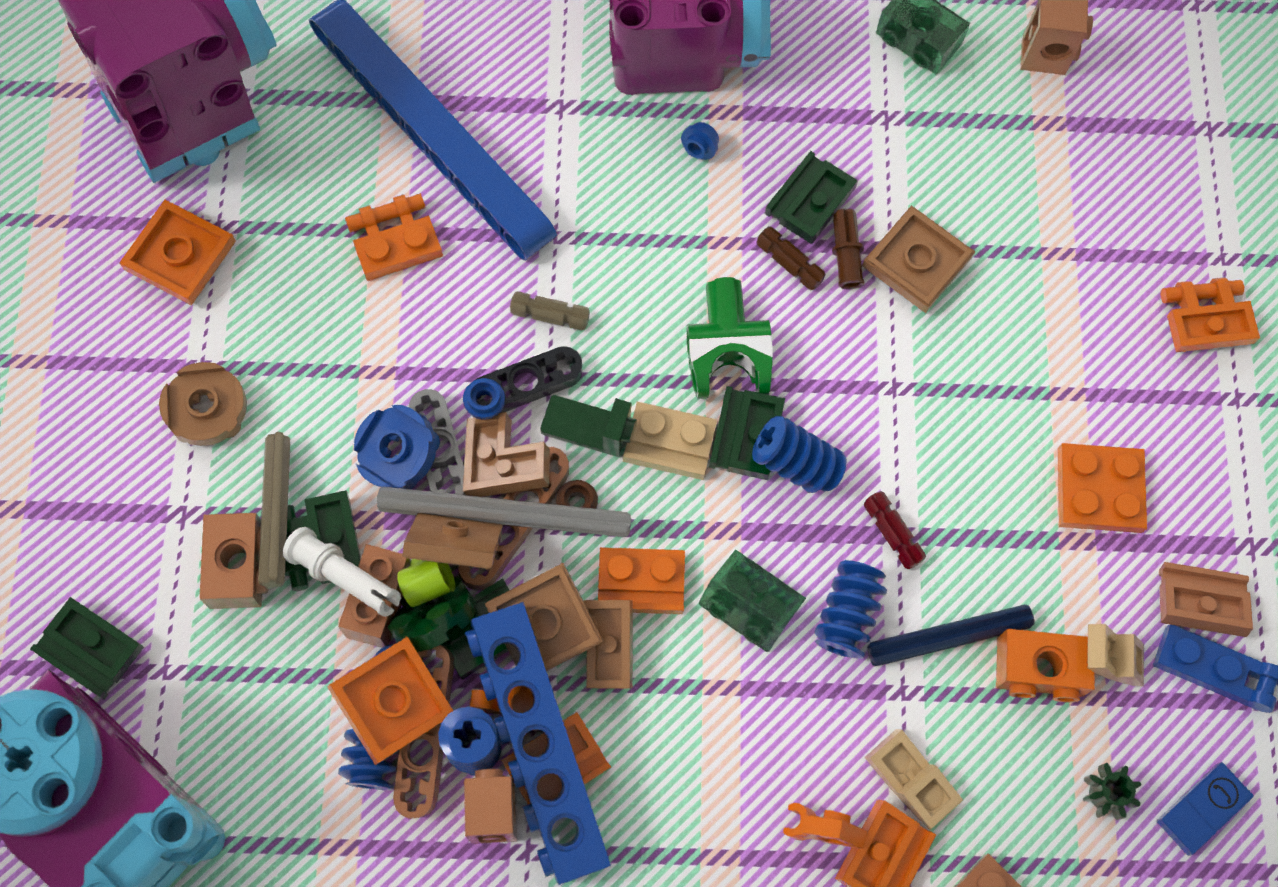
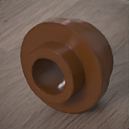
[556,480,598,509]

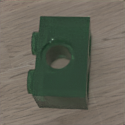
[876,0,971,75]

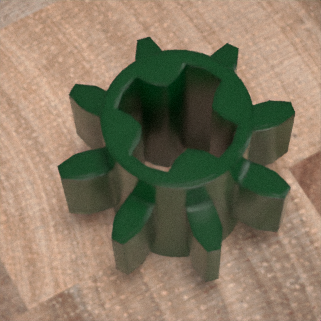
[1083,763,1142,820]

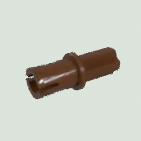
[832,209,865,290]

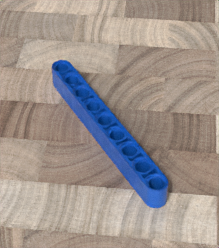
[309,0,557,261]

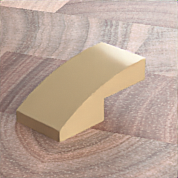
[1088,624,1144,686]
[864,729,963,829]

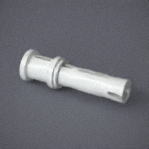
[283,527,401,617]

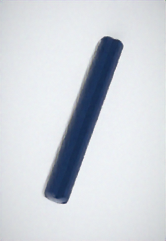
[867,604,1035,666]

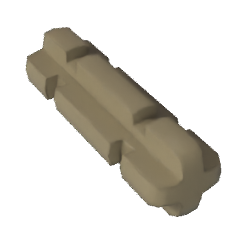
[510,291,590,330]

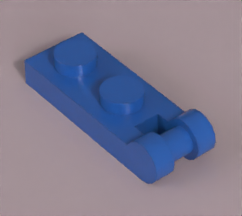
[1152,625,1278,713]

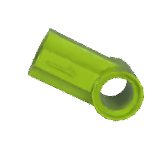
[397,559,455,607]

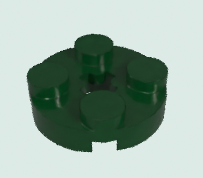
[388,577,476,652]

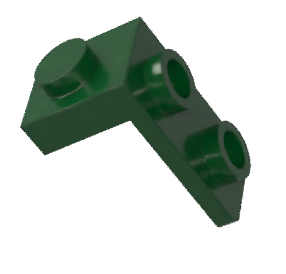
[540,395,637,457]

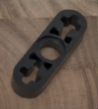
[474,346,582,413]

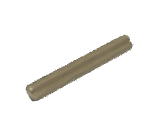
[258,432,290,589]

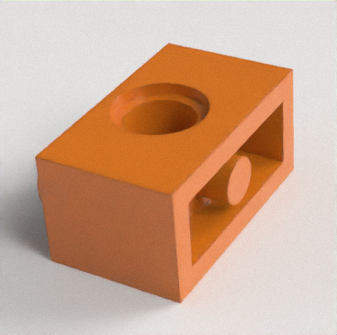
[996,629,1095,702]

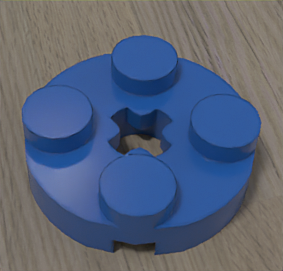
[354,405,440,489]

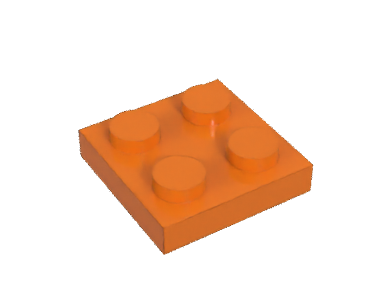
[119,199,236,306]
[1058,443,1147,533]
[327,637,453,765]

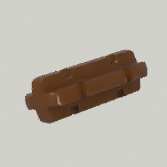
[756,226,826,290]

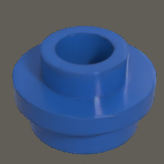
[681,122,719,160]
[463,378,505,420]

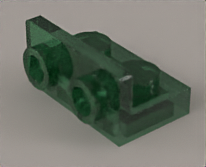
[699,549,806,652]

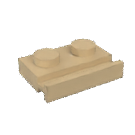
[623,401,717,480]

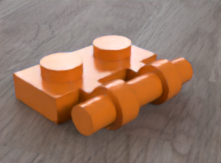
[344,193,443,281]
[1160,277,1260,352]

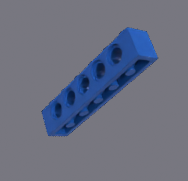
[465,602,611,885]

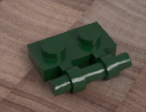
[285,490,361,591]

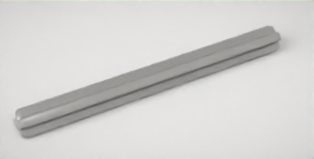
[377,487,631,537]

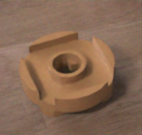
[159,362,247,446]

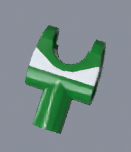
[686,277,773,399]

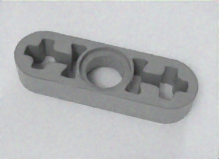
[409,389,465,495]

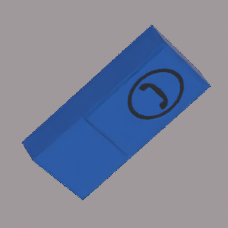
[1156,762,1254,856]

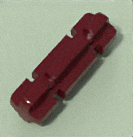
[864,491,926,569]

